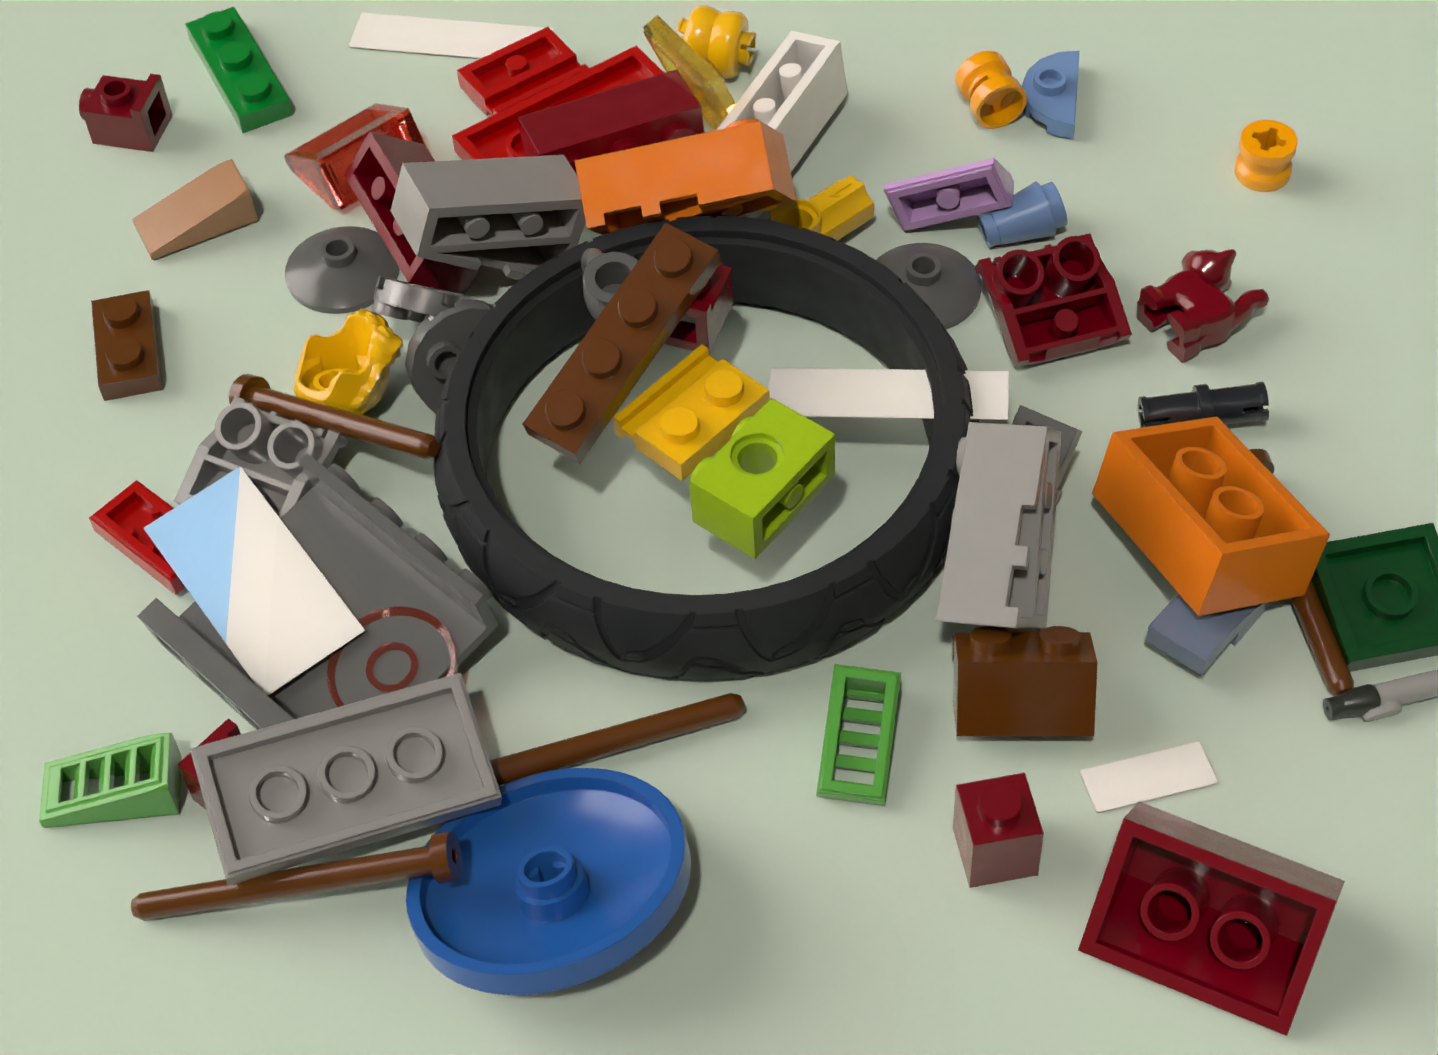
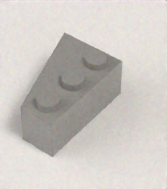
[391,155,585,280]
[935,422,1062,628]

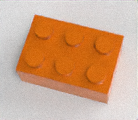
[1092,416,1330,616]

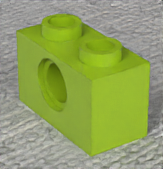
[689,398,835,559]

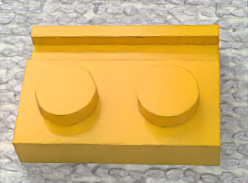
[613,344,770,481]

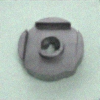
[372,276,495,323]

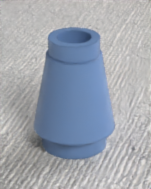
[977,181,1068,248]

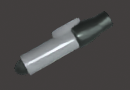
[1323,670,1438,722]

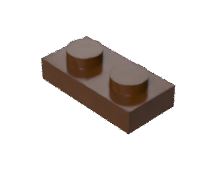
[91,290,163,401]

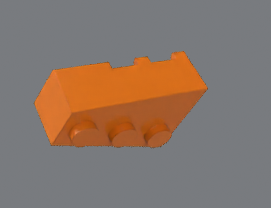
[575,119,797,235]

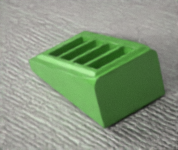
[816,664,901,806]
[39,732,182,828]

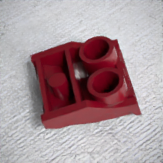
[975,233,1132,367]

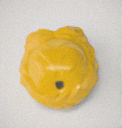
[293,308,403,415]

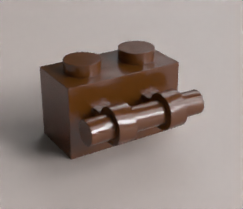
[951,626,1098,736]

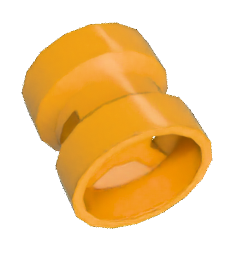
[955,50,1027,129]

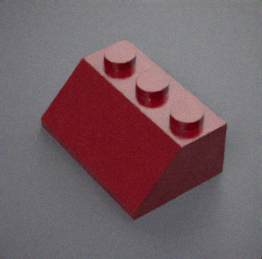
[1078,801,1345,1036]

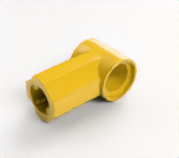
[769,175,874,241]

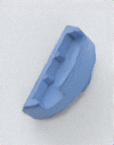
[1022,51,1080,139]

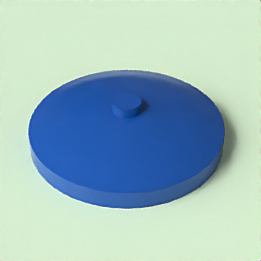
[406,768,691,995]

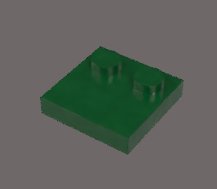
[1311,523,1438,672]

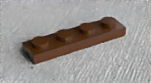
[523,223,722,464]

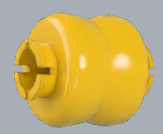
[675,5,757,79]

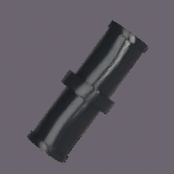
[1138,381,1269,428]

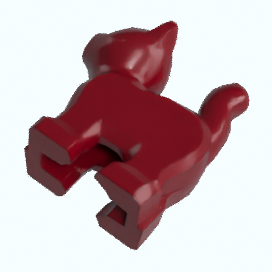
[1137,249,1269,363]

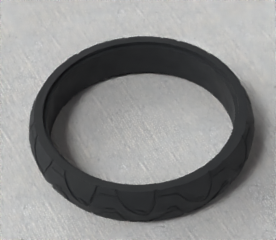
[433,216,979,681]

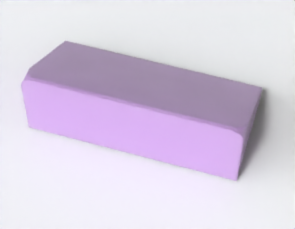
[884,158,1014,231]

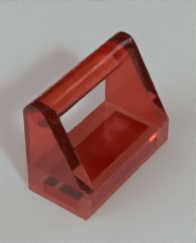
[284,103,426,211]

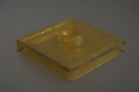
[643,15,736,130]

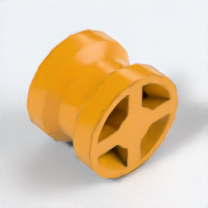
[1234,120,1298,192]

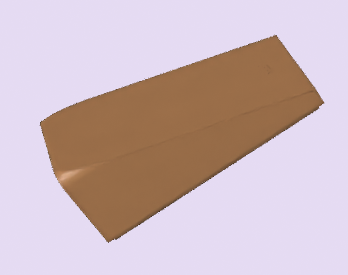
[132,159,258,260]

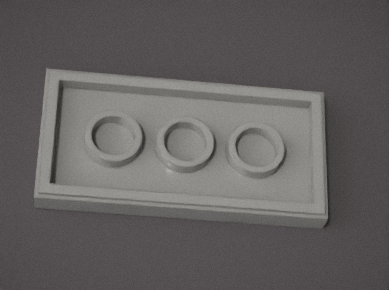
[190,673,502,886]

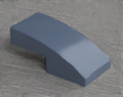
[1146,594,1271,676]

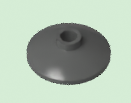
[285,226,400,314]
[876,243,981,329]

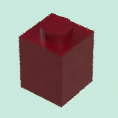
[953,772,1044,888]

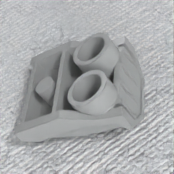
[174,396,348,518]

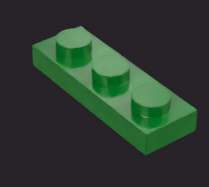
[185,7,293,133]

